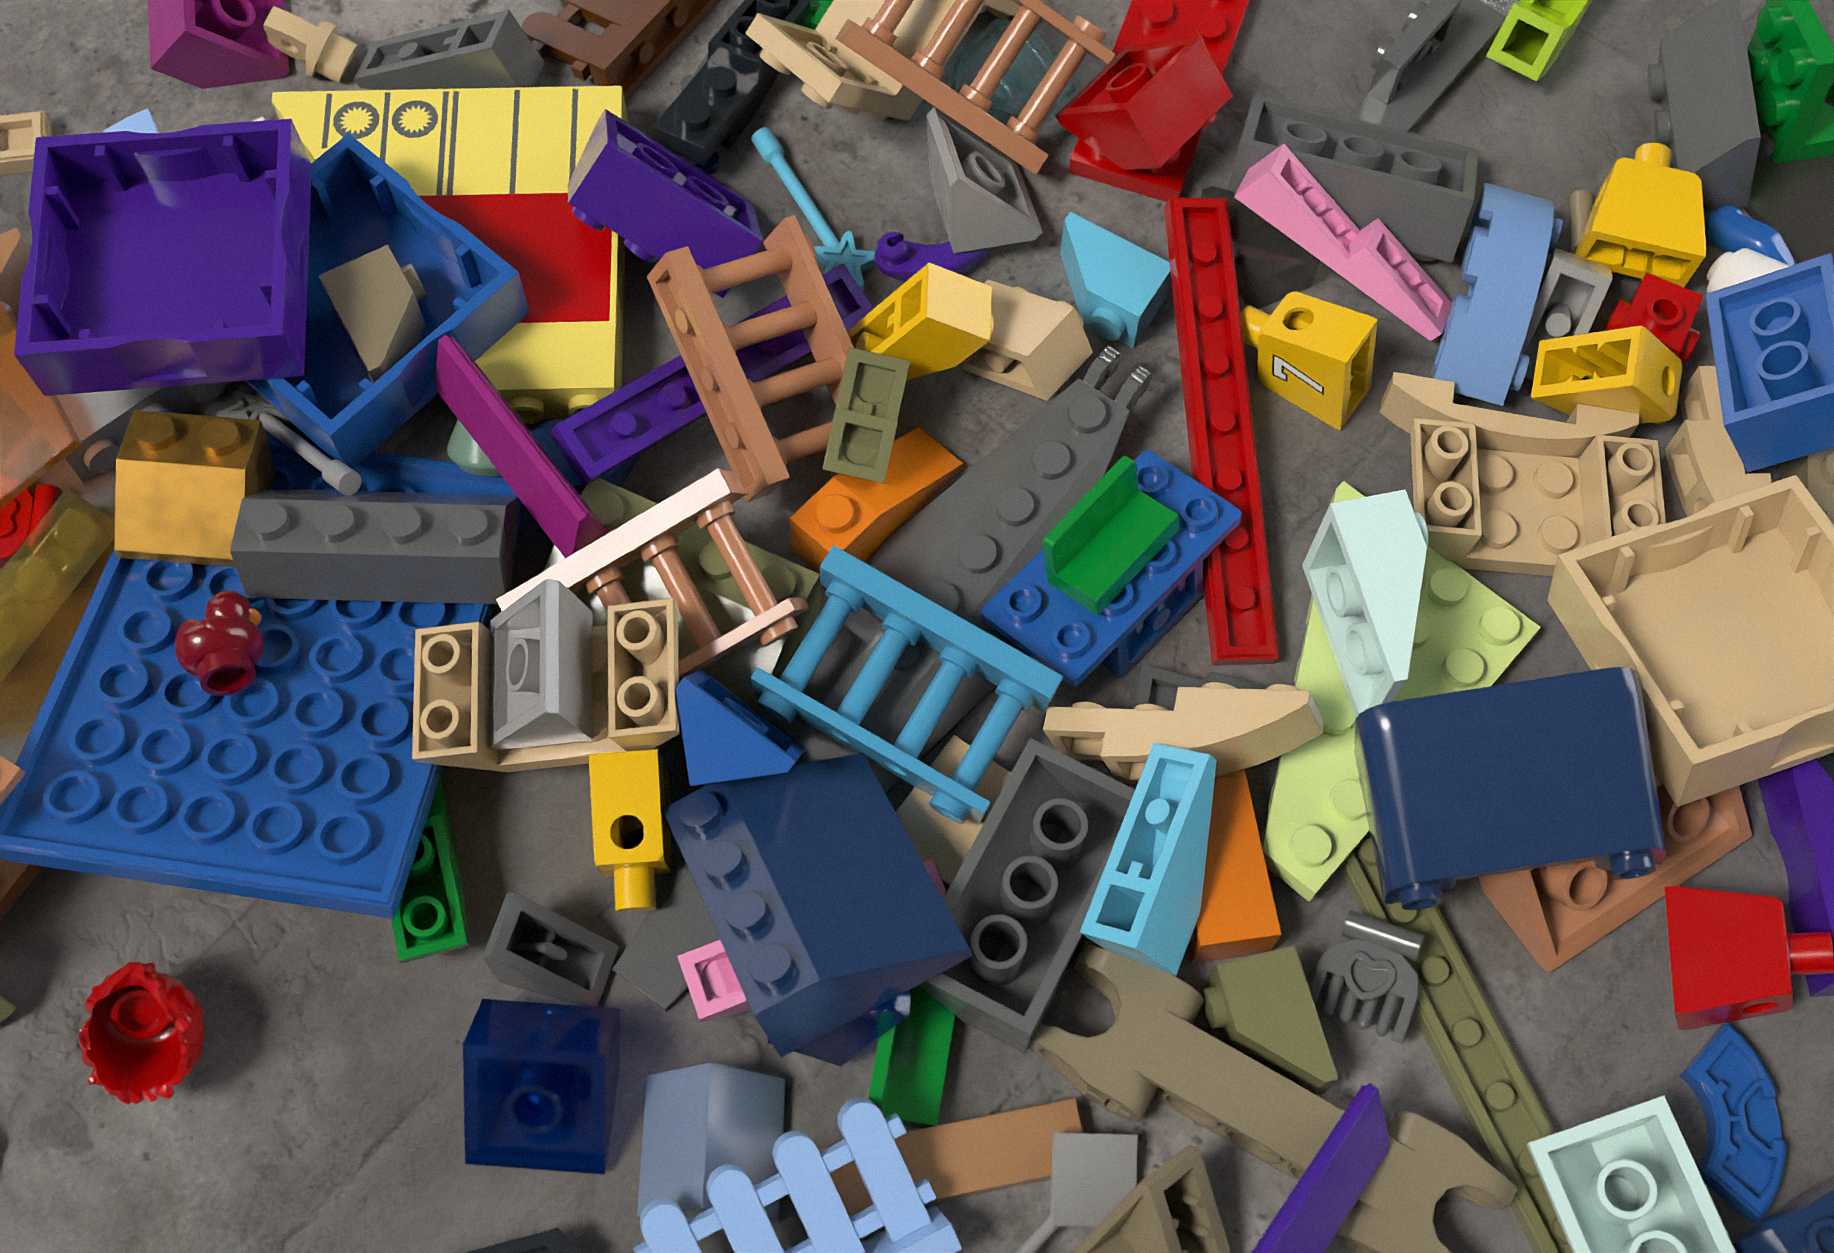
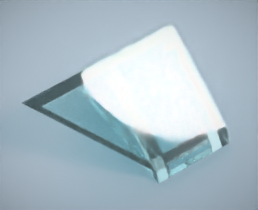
[951,18,1076,123]

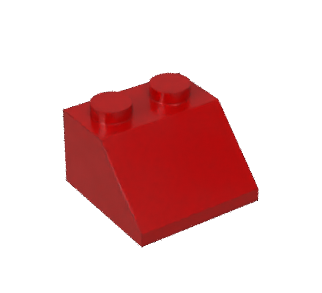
[1055,37,1233,171]

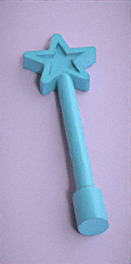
[751,127,876,292]

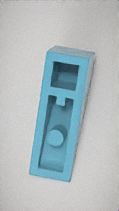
[1080,743,1217,976]

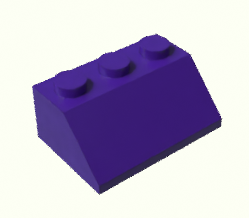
[568,109,763,298]

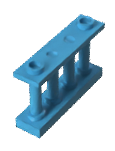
[751,545,1064,824]

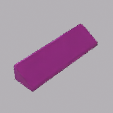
[435,335,608,559]

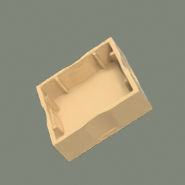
[1547,475,1834,807]

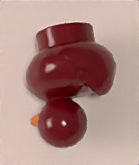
[175,591,264,695]

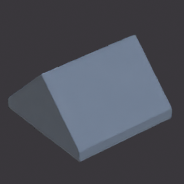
[637,1062,786,1223]

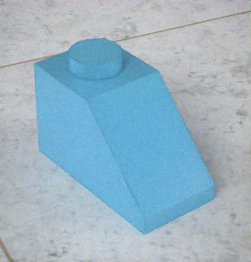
[1060,212,1171,348]

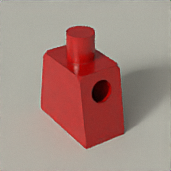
[1665,886,1834,1030]

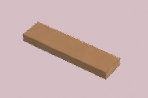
[818,1098,1083,1217]

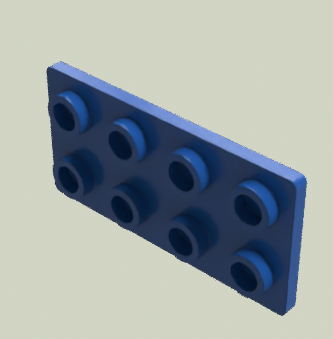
[981,450,1241,687]

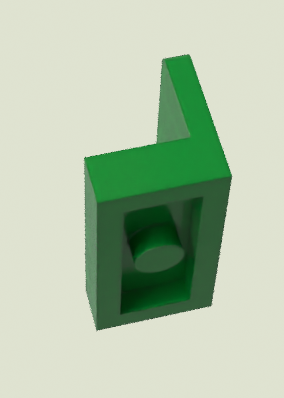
[1042,455,1180,616]
[868,985,955,1129]

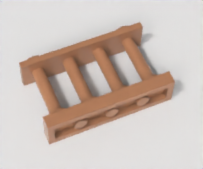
[835,0,1115,175]
[647,215,895,503]
[496,469,810,683]

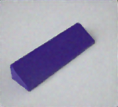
[1251,1083,1390,1253]

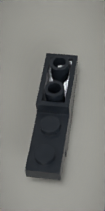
[652,0,811,165]

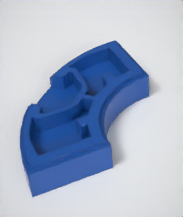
[1679,1022,1786,1223]

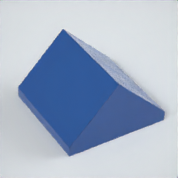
[676,669,806,786]

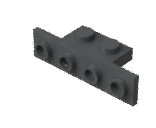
[1347,0,1506,132]

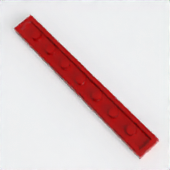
[1164,197,1279,666]

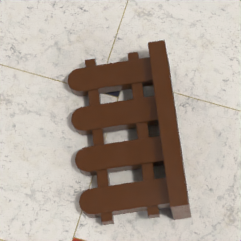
[522,0,720,103]

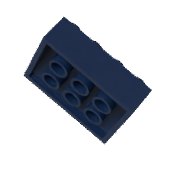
[662,753,973,1058]

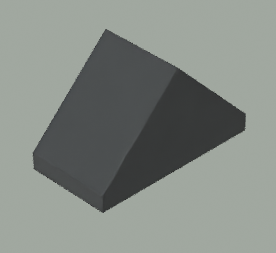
[482,892,619,1009]

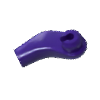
[874,232,988,282]

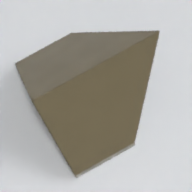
[1072,1145,1231,1253]

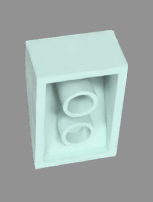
[1302,490,1428,718]

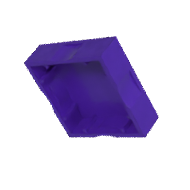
[14,118,312,396]

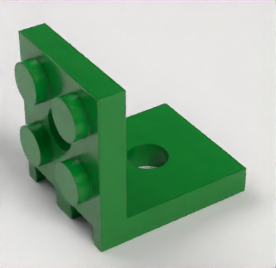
[1747,0,1834,164]

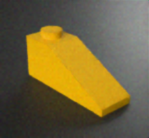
[830,263,994,395]

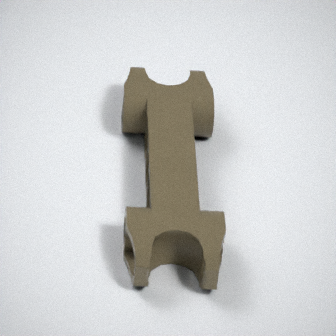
[1029,943,1518,1253]

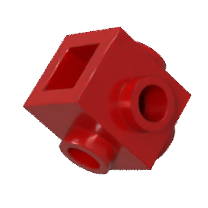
[1604,272,1703,365]

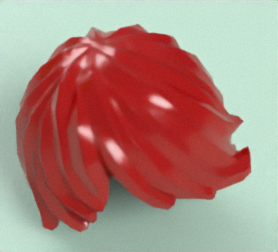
[77,962,205,1105]

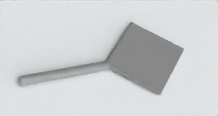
[1015,1132,1138,1253]

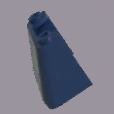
[1354,667,1667,910]

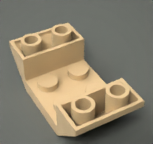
[1410,418,1666,576]
[412,598,680,772]

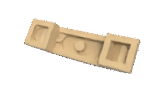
[1380,372,1639,458]

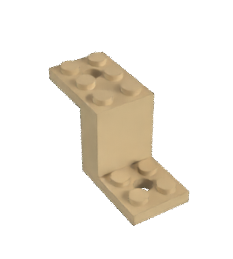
[745,0,1021,121]

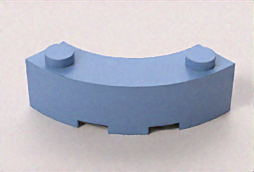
[1430,182,1563,406]

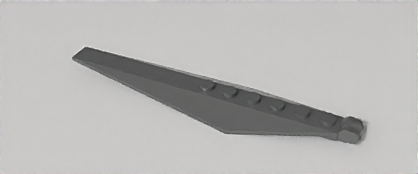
[612,346,1153,1012]

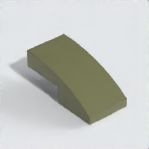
[822,347,910,483]

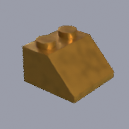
[114,410,276,567]

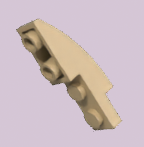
[1665,366,1772,517]
[1043,682,1324,785]

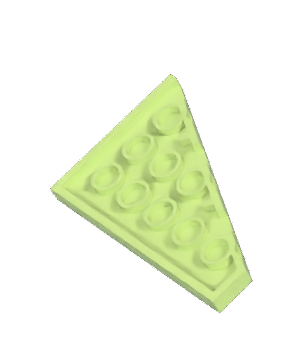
[1261,481,1541,902]

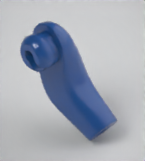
[1704,205,1796,266]

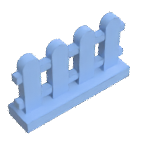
[633,1098,962,1253]

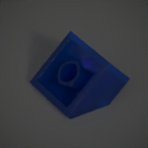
[463,998,620,1175]

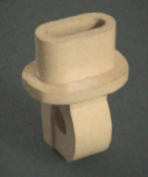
[264,6,358,83]

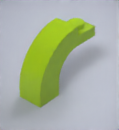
[1486,0,1592,81]

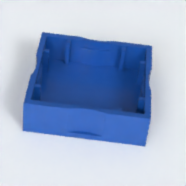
[245,133,530,469]

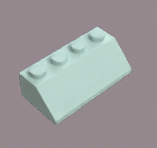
[1527,1096,1736,1253]

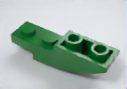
[391,772,470,964]

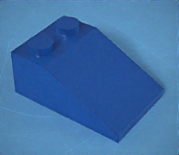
[1705,253,1834,472]

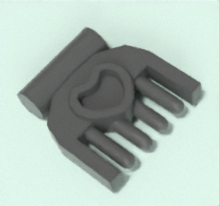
[1309,910,1425,1044]

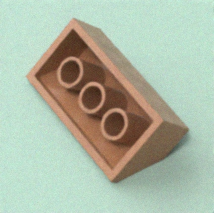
[1478,769,1753,973]

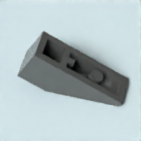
[354,10,545,90]

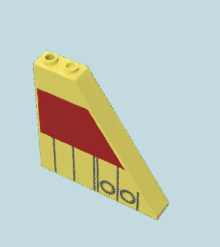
[272,86,628,424]

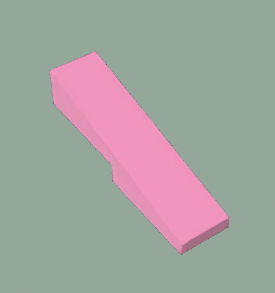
[1234,143,1452,341]

